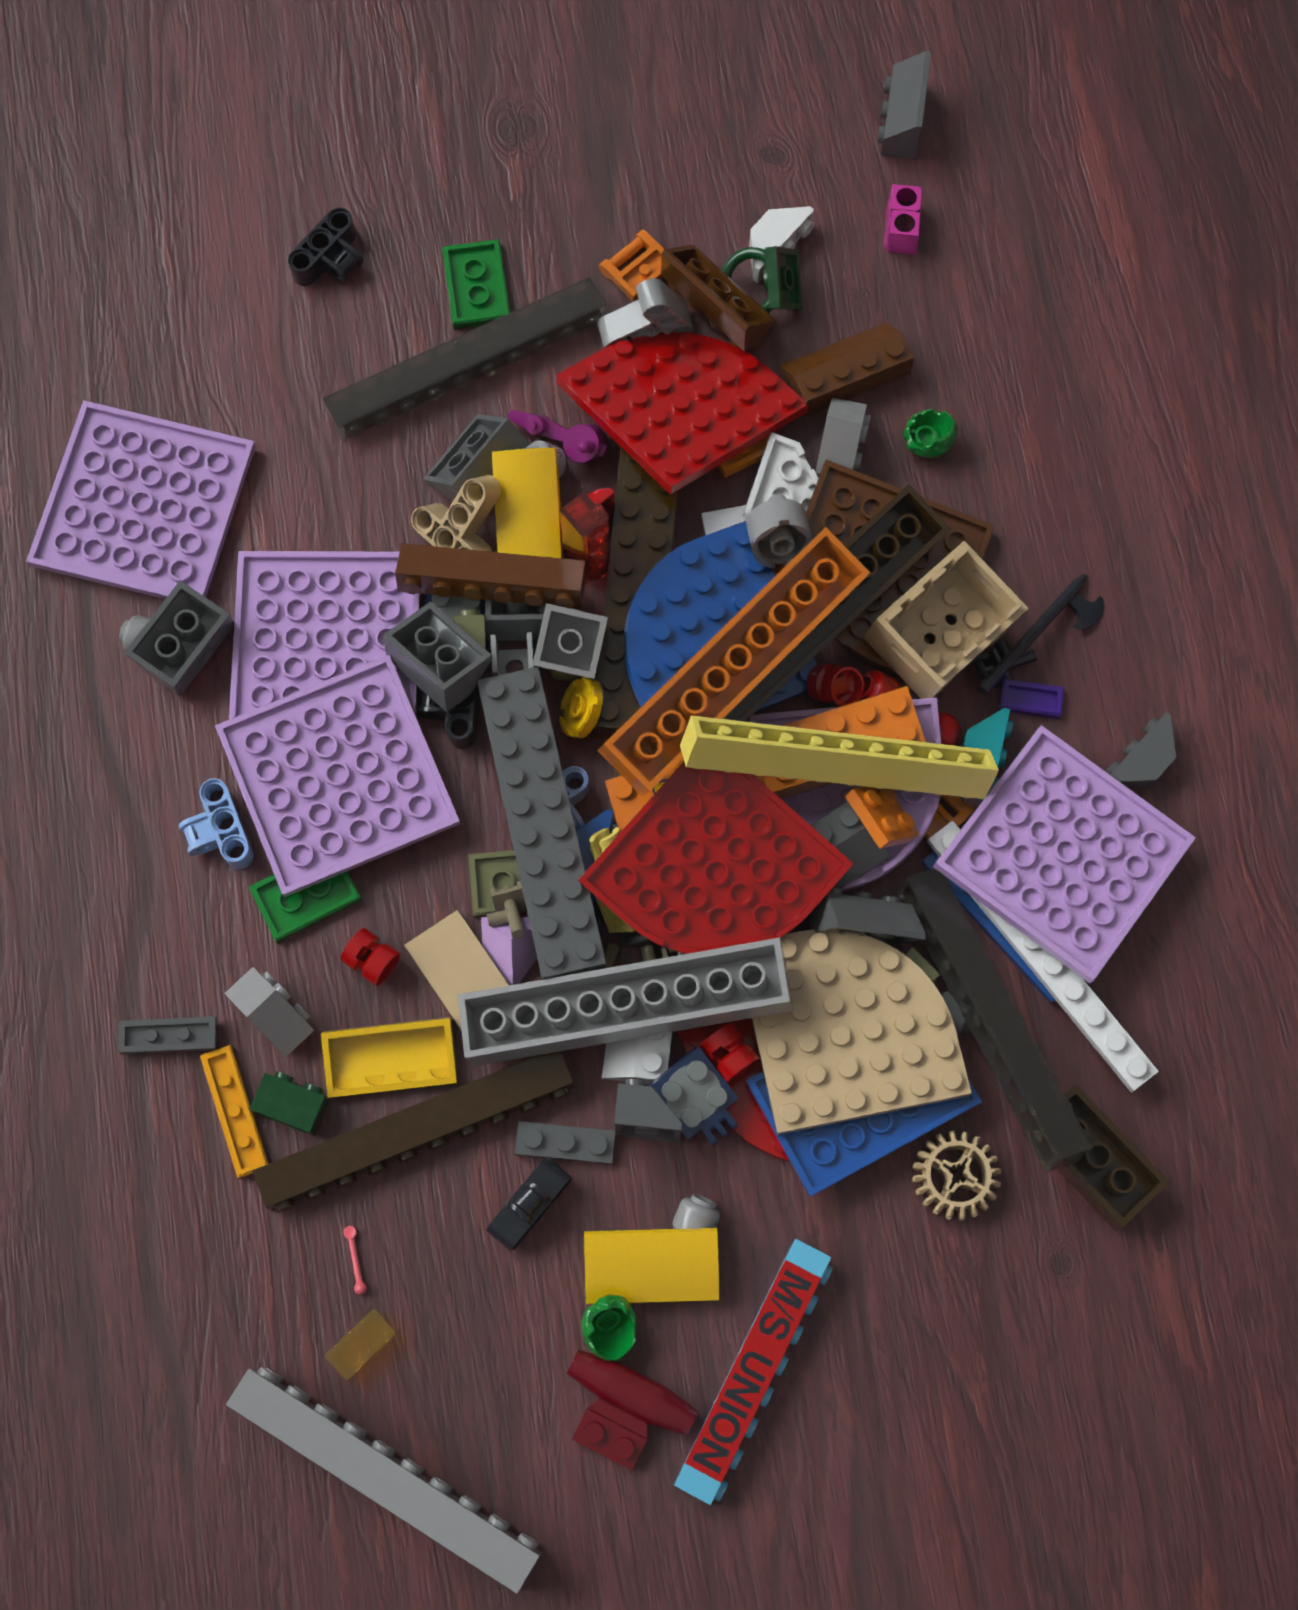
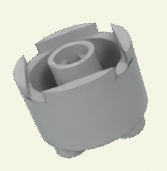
[745,494,812,568]

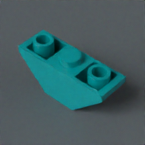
[962,708,1013,803]

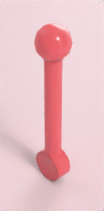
[343,1226,367,1295]

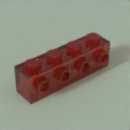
[560,492,610,584]

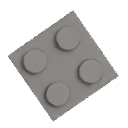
[533,603,608,679]

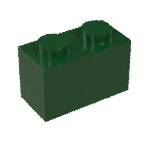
[249,1071,329,1136]

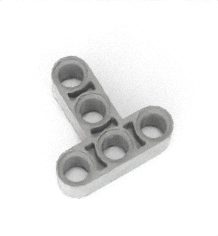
[597,278,694,348]

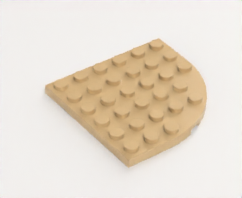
[752,929,972,1135]

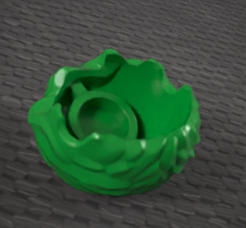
[903,409,958,458]
[581,1294,637,1362]

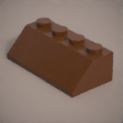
[661,244,776,351]
[779,322,914,417]

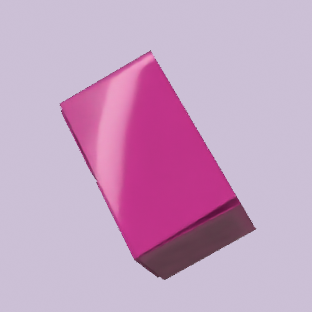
[884,184,922,255]

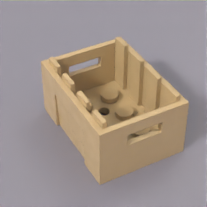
[863,541,1029,699]

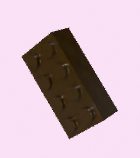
[1023,1084,1170,1231]

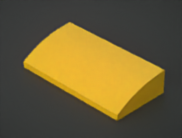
[492,448,564,559]
[321,1017,457,1098]
[584,1228,719,1304]

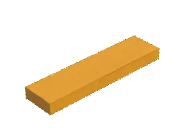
[200,1045,269,1179]

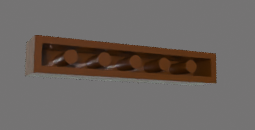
[395,543,586,609]

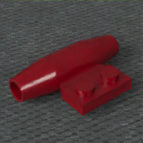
[566,1349,699,1471]

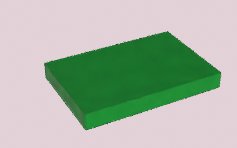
[442,239,511,329]
[248,871,362,943]

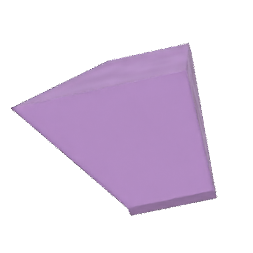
[481,917,537,985]

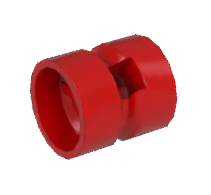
[807,663,864,706]
[340,927,401,987]
[700,1022,760,1083]

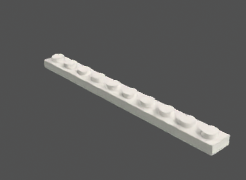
[927,821,1159,1093]

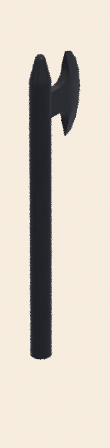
[977,574,1104,695]

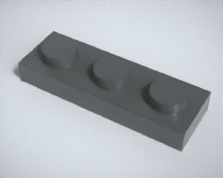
[118,1016,218,1055]
[515,1121,615,1165]

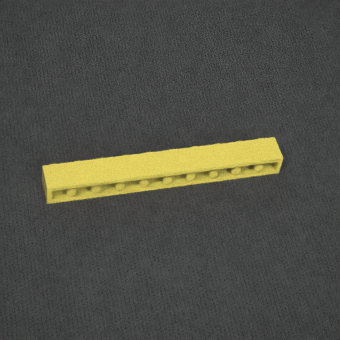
[680,715,999,799]

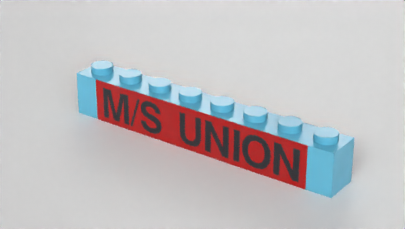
[674,1239,833,1505]

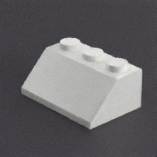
[602,1032,672,1085]

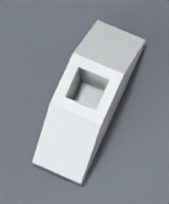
[749,206,814,284]

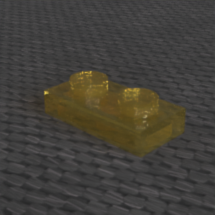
[324,1308,397,1381]

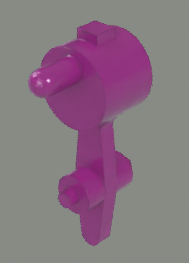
[508,410,610,463]

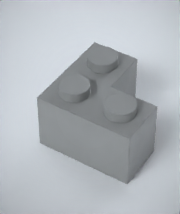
[815,397,871,474]
[224,967,314,1057]

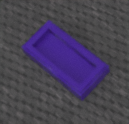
[998,679,1064,719]

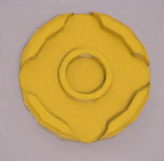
[559,677,603,738]

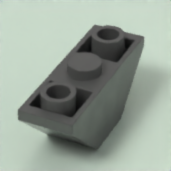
[1105,712,1176,790]

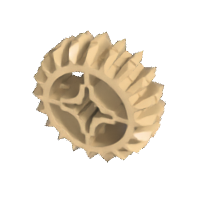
[912,1131,1001,1221]

